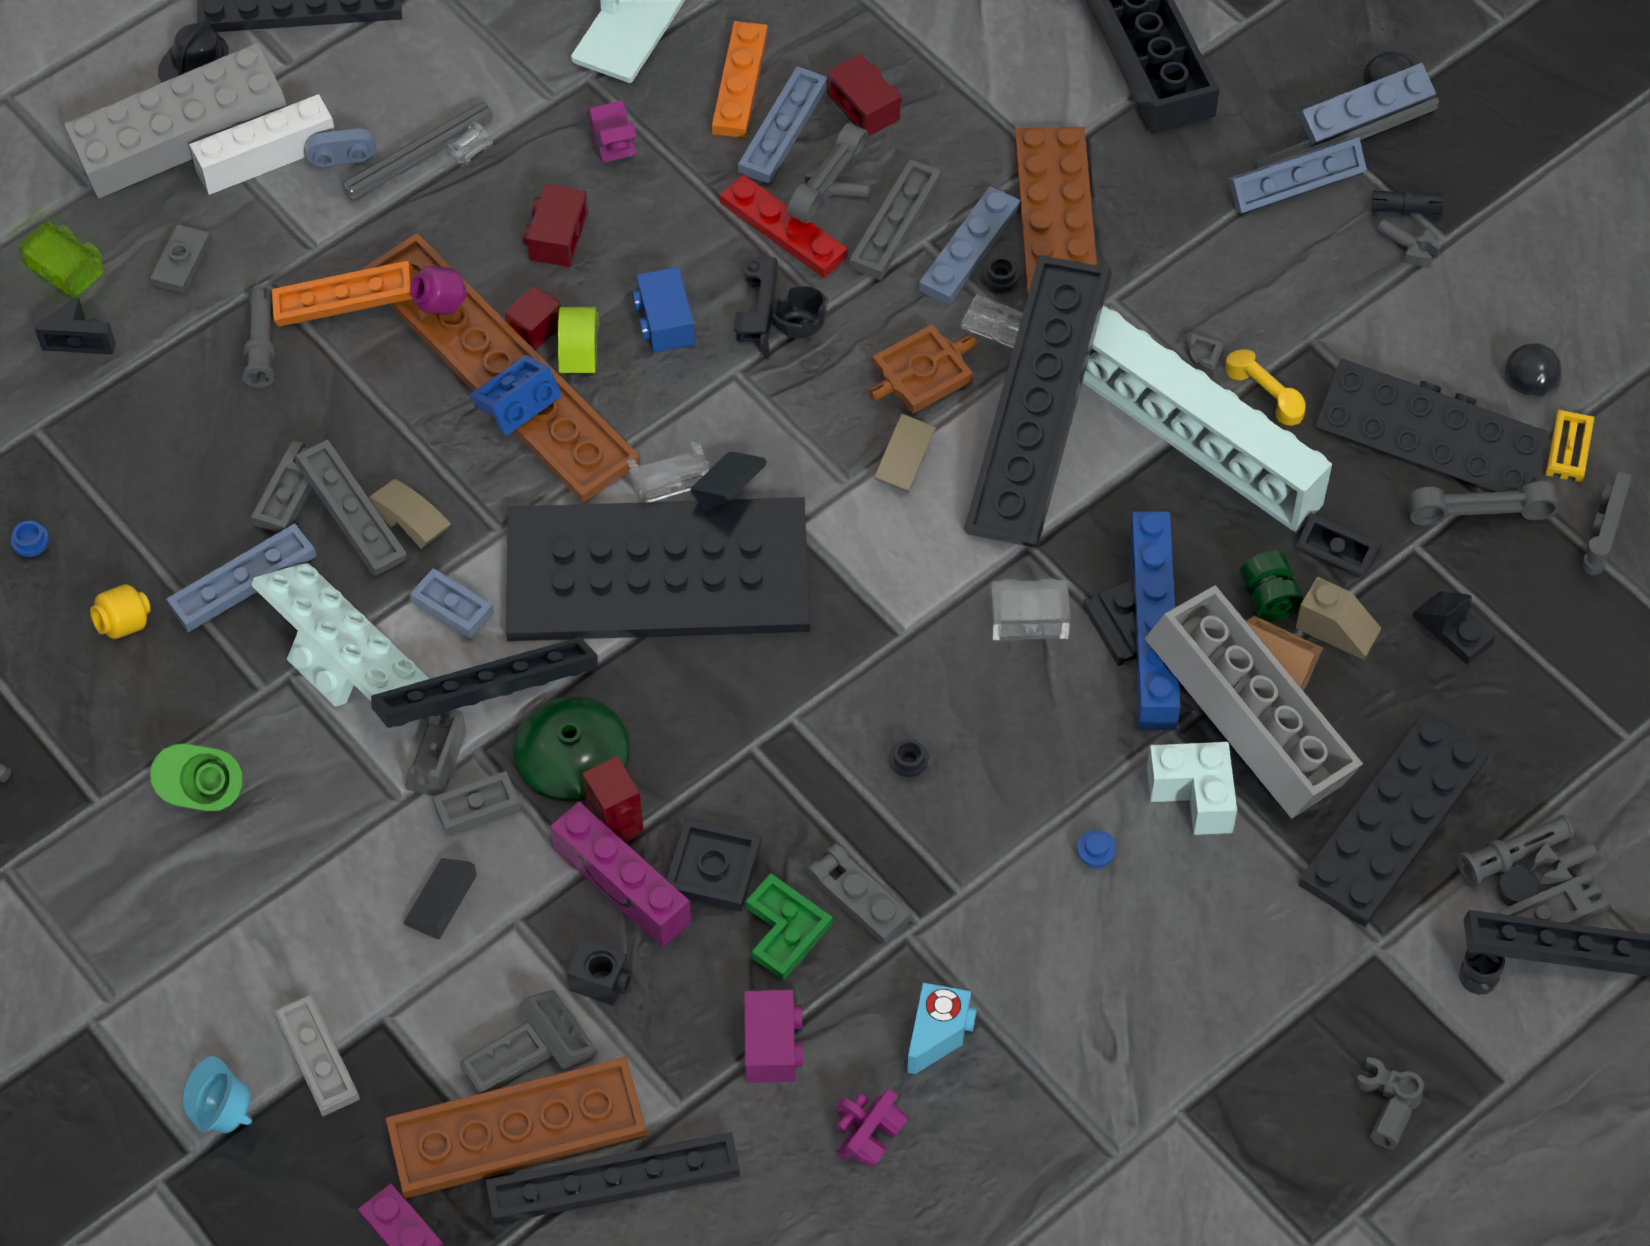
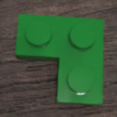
[746,873,833,981]

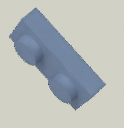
[410,568,494,639]

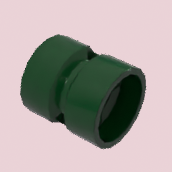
[1240,551,1304,622]

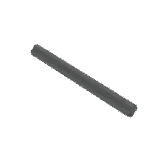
[1254,95,1439,170]

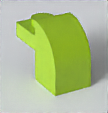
[558,307,599,373]

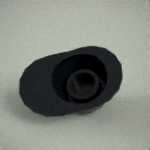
[158,20,228,83]

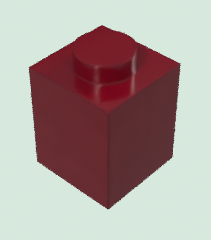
[505,286,561,351]

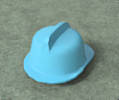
[183,1056,253,1133]

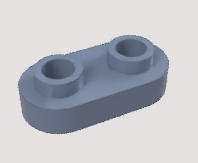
[305,128,376,167]

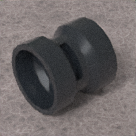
[1459,950,1505,995]

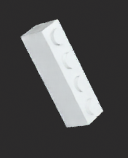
[189,94,335,195]

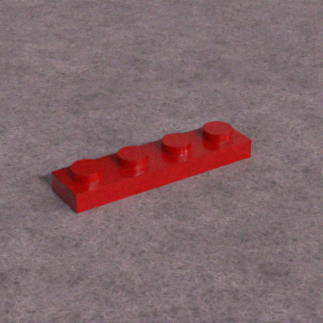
[720,174,848,278]

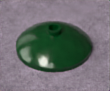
[513,697,630,802]

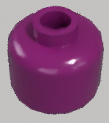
[410,266,467,315]

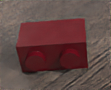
[827,54,902,137]
[523,184,588,267]
[582,756,644,842]

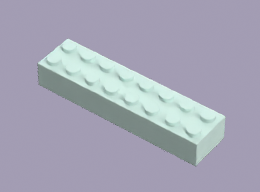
[1082,305,1332,533]

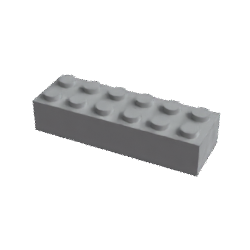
[64,43,287,199]
[1144,585,1363,819]

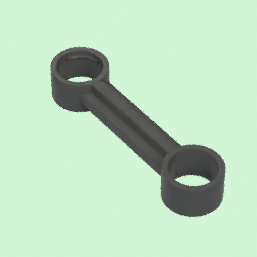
[787,122,868,224]
[1407,481,1559,526]

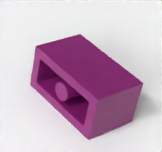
[744,990,803,1083]

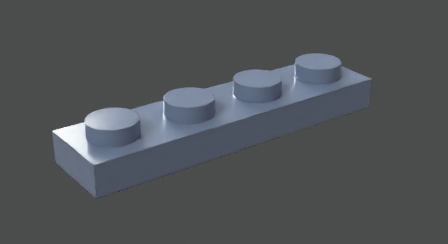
[1298,63,1436,145]
[738,66,827,184]
[1228,136,1367,213]
[919,186,1020,305]
[166,523,317,632]

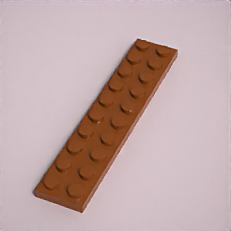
[360,233,641,503]

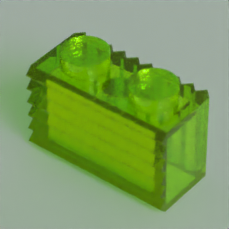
[18,220,104,300]

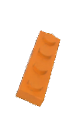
[712,21,768,138]
[272,260,414,327]

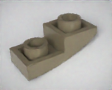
[874,414,936,493]
[369,479,451,549]

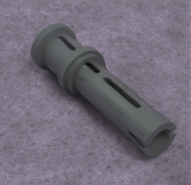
[242,286,275,388]
[1457,815,1574,887]

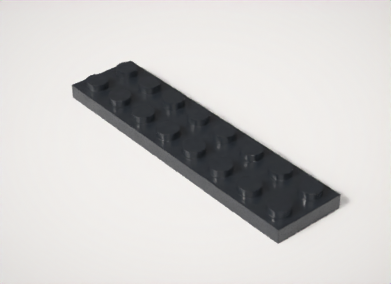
[964,255,1112,549]

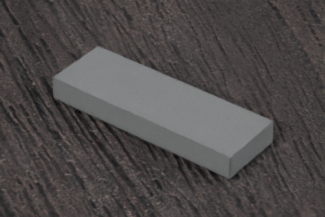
[274,994,360,1117]

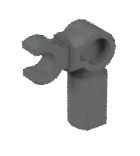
[1356,1057,1424,1150]

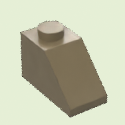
[1296,577,1381,660]

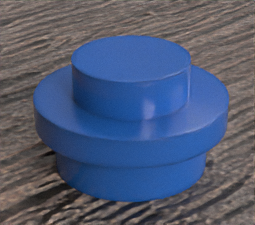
[11,521,49,557]
[1077,830,1117,868]

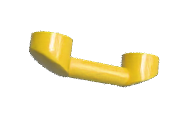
[1224,349,1306,426]

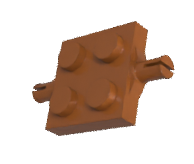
[867,324,978,414]

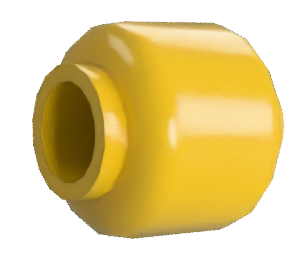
[90,584,151,639]

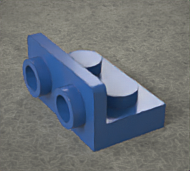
[470,355,561,435]

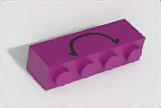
[550,802,691,948]

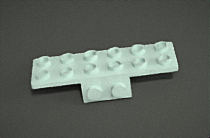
[571,0,685,83]
[251,563,429,723]

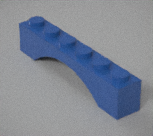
[1129,512,1180,730]

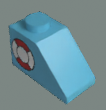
[907,983,977,1074]

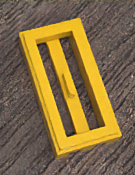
[1545,409,1594,483]

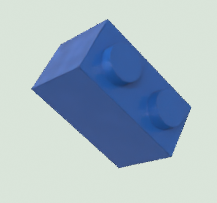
[632,267,695,353]

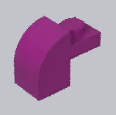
[586,100,637,163]

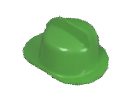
[150,744,243,811]

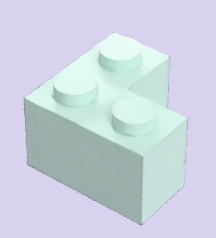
[1147,742,1237,835]

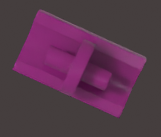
[835,1088,908,1168]

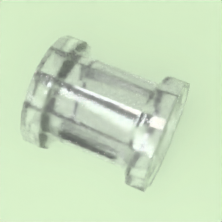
[446,122,493,167]

